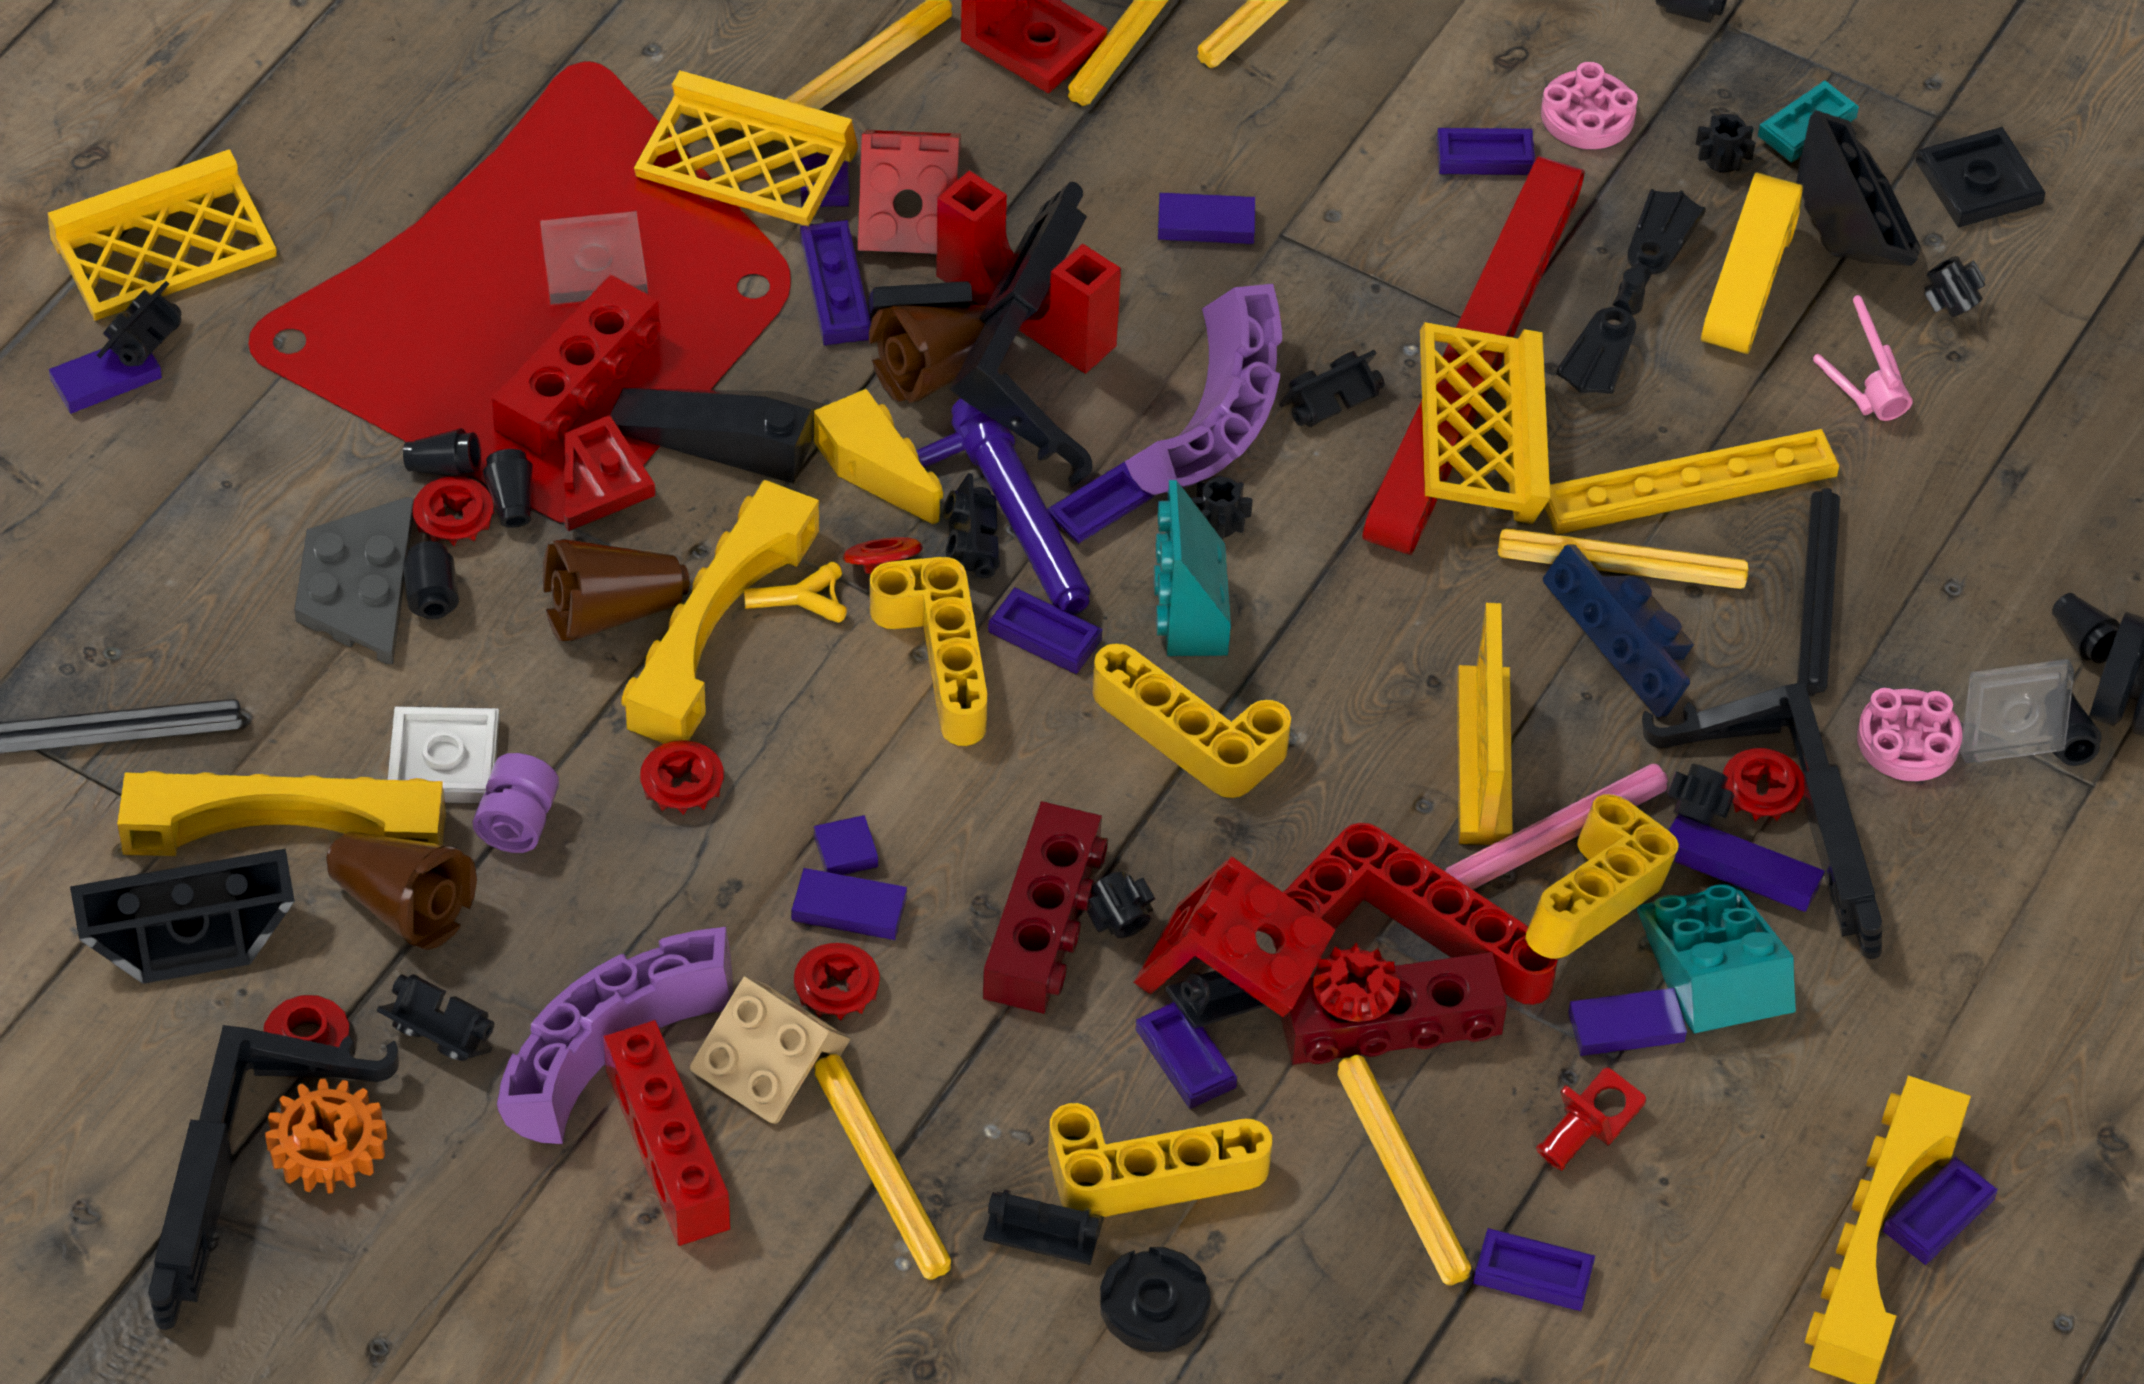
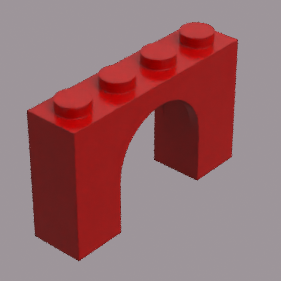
[936,170,1121,374]

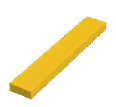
[1544,429,1839,535]

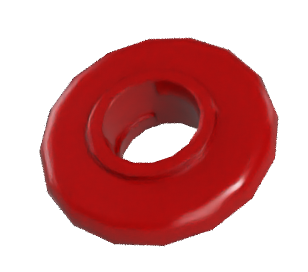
[843,537,923,574]
[263,995,349,1047]

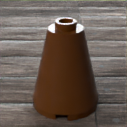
[869,305,986,404]
[543,539,690,641]
[326,832,477,950]

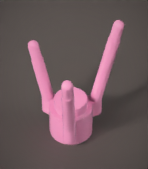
[1813,295,1913,421]

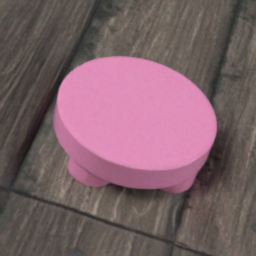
[1541,62,1638,149]
[1857,688,1962,781]

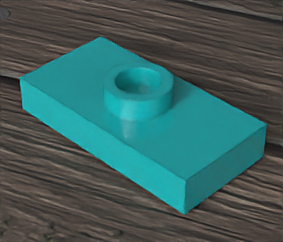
[1758,80,1859,163]

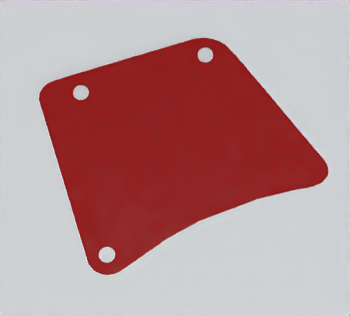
[248,61,791,523]

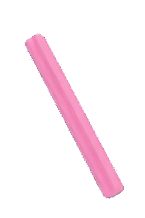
[1445,764,1668,890]

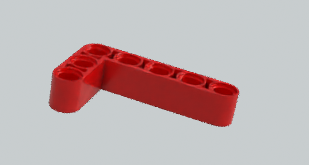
[1272,823,1558,1005]

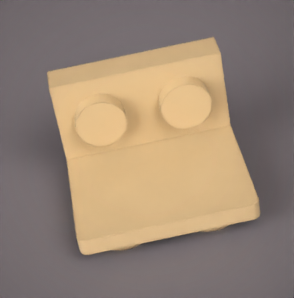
[690,976,851,1124]

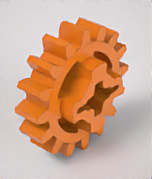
[265,1079,387,1194]

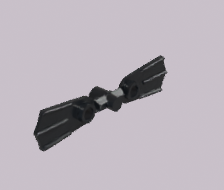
[1556,189,1706,394]

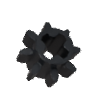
[1696,114,1756,173]
[1924,256,1985,317]
[1191,476,1253,539]
[1667,763,1735,826]
[1087,872,1155,938]

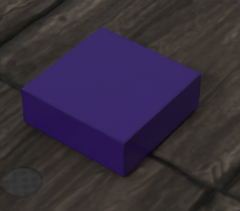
[814,815,878,875]

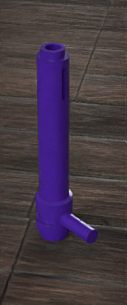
[916,398,1090,615]

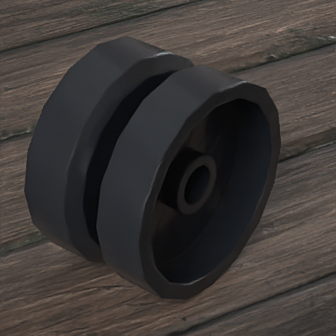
[2089,611,2144,736]

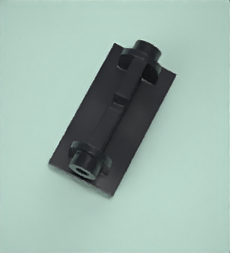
[96,281,182,366]
[1279,349,1385,427]
[944,473,1000,578]
[1165,970,1266,1029]
[377,974,495,1061]
[983,1189,1104,1265]

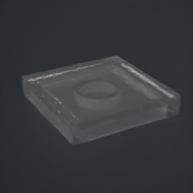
[540,211,648,304]
[1960,659,2074,763]

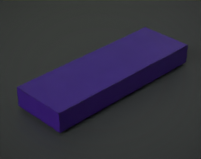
[800,220,871,346]
[1668,814,1825,912]

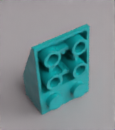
[1153,480,1231,656]
[1637,885,1796,1034]

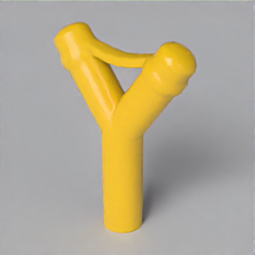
[744,562,847,623]

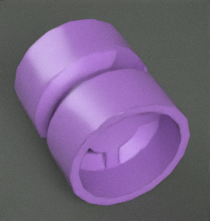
[472,753,559,853]

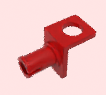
[1536,1067,1647,1171]

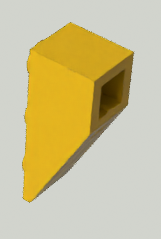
[814,389,943,525]

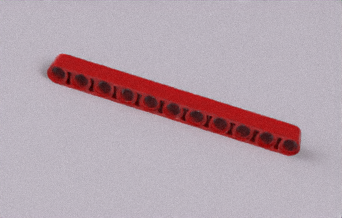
[1362,156,1585,556]

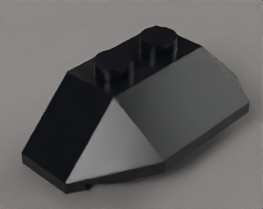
[1796,110,1921,266]
[70,848,295,984]

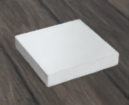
[388,707,500,803]

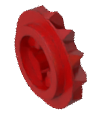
[412,476,494,546]
[640,740,724,815]
[1723,748,1804,822]
[1313,942,1400,1022]
[794,943,880,1021]

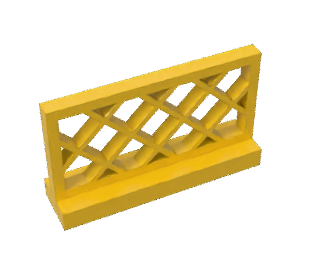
[634,70,858,227]
[48,149,277,321]
[1420,322,1550,524]
[1457,603,1513,845]

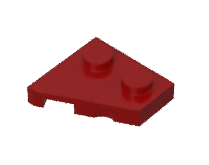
[564,415,655,532]

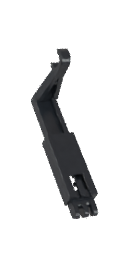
[950,182,1092,487]
[1642,682,1882,959]
[148,1025,399,1330]

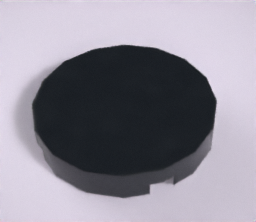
[1100,1247,1211,1352]

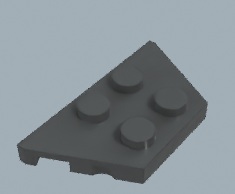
[294,497,414,664]

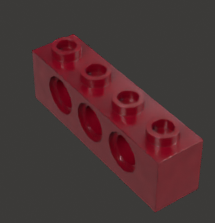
[983,801,1109,1014]
[1280,952,1507,1065]

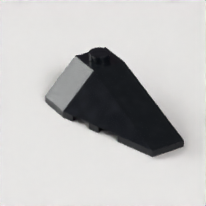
[610,388,826,484]

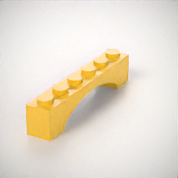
[621,480,819,744]
[117,771,446,856]
[1804,1075,1971,1384]

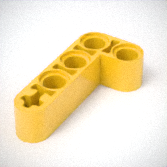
[1701,172,1803,354]
[870,557,987,746]
[1093,643,1291,798]
[1526,794,1679,959]
[1048,1103,1272,1217]

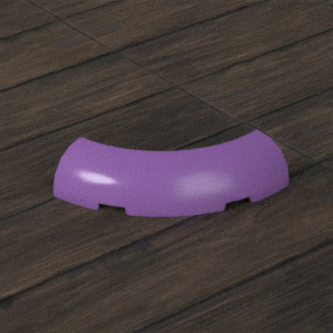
[1125,284,1282,495]
[497,927,733,1144]

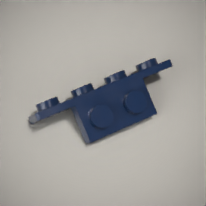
[1543,544,1694,717]

